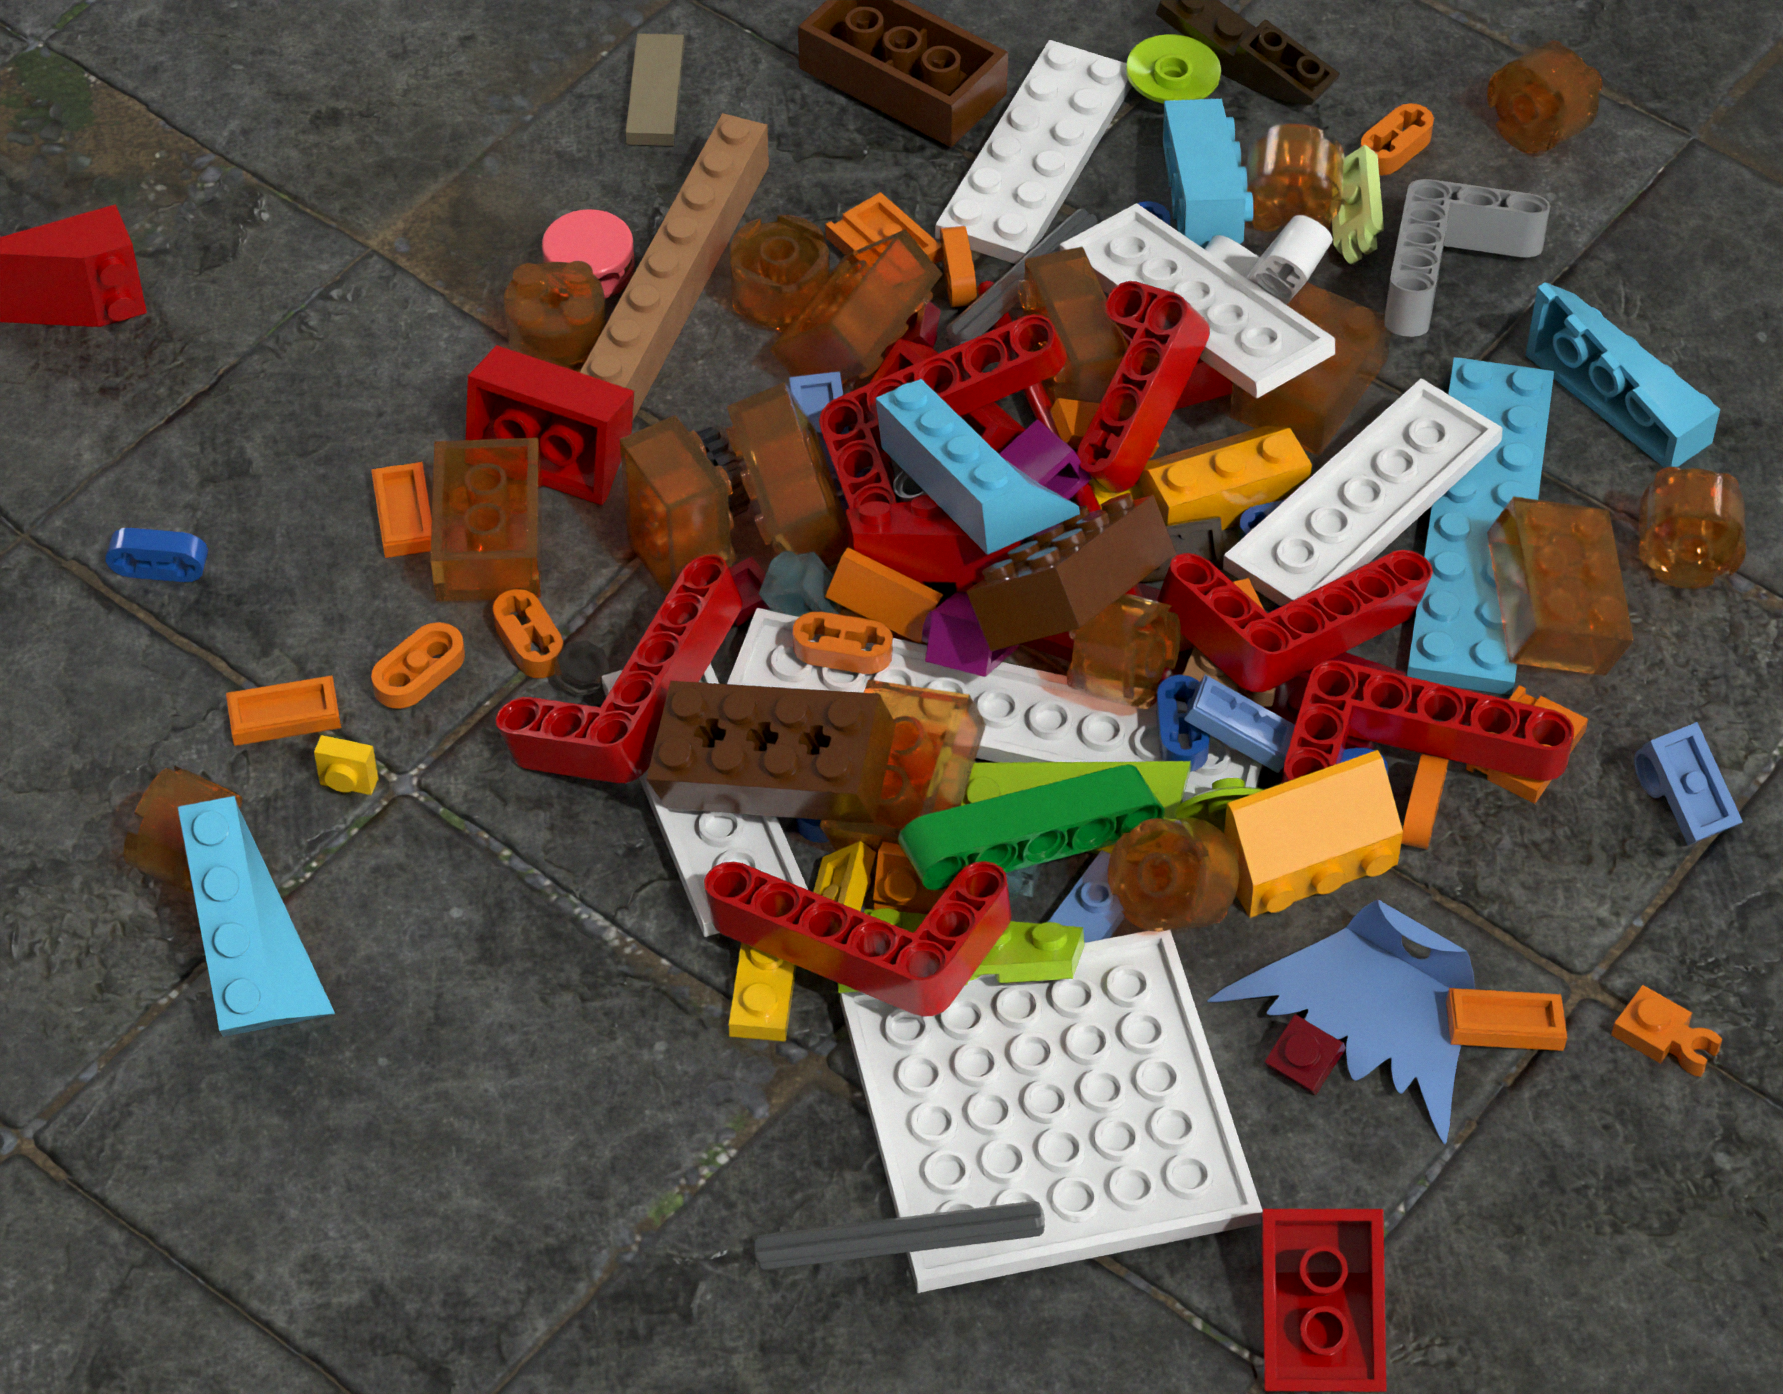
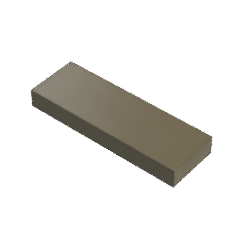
[626,33,685,146]

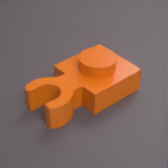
[1611,985,1722,1077]

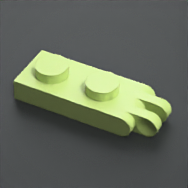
[1328,145,1384,264]

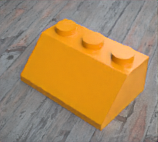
[1136,426,1312,530]
[1220,750,1403,918]

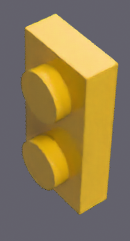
[813,841,876,911]
[729,942,797,1042]

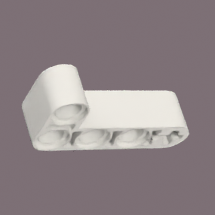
[1205,215,1333,305]

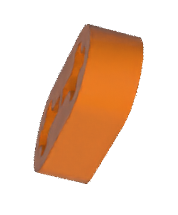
[1360,103,1434,176]
[940,226,977,308]
[493,589,565,679]
[793,612,893,674]
[1401,754,1449,850]

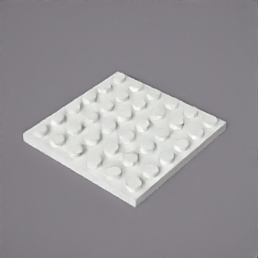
[840,927,1262,1293]

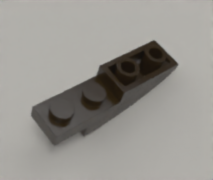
[1155,0,1340,105]

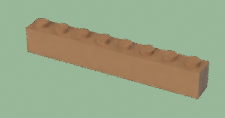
[580,113,769,422]

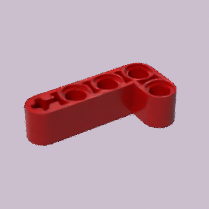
[1077,281,1210,493]

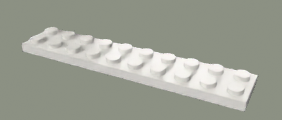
[727,608,1264,803]

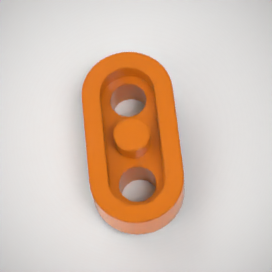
[371,622,465,709]

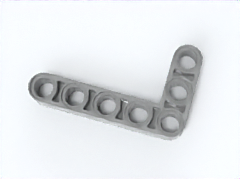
[1384,179,1550,337]

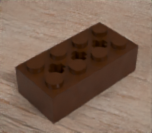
[798,0,1008,147]
[966,493,1176,651]
[646,681,896,823]

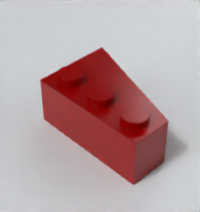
[846,494,1020,592]

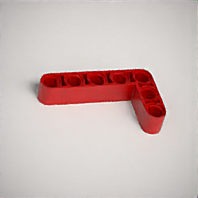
[819,314,1067,509]
[1156,550,1433,692]
[496,554,743,783]
[1282,660,1574,783]
[704,861,1011,1017]

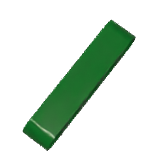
[898,764,1165,890]

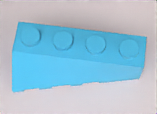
[1163,99,1253,249]
[1525,282,1720,472]
[876,379,1080,555]
[178,796,335,1037]

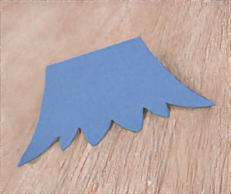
[1207,899,1475,1144]

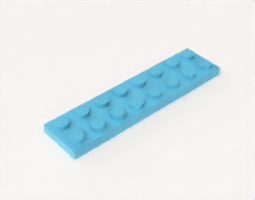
[1407,357,1554,696]

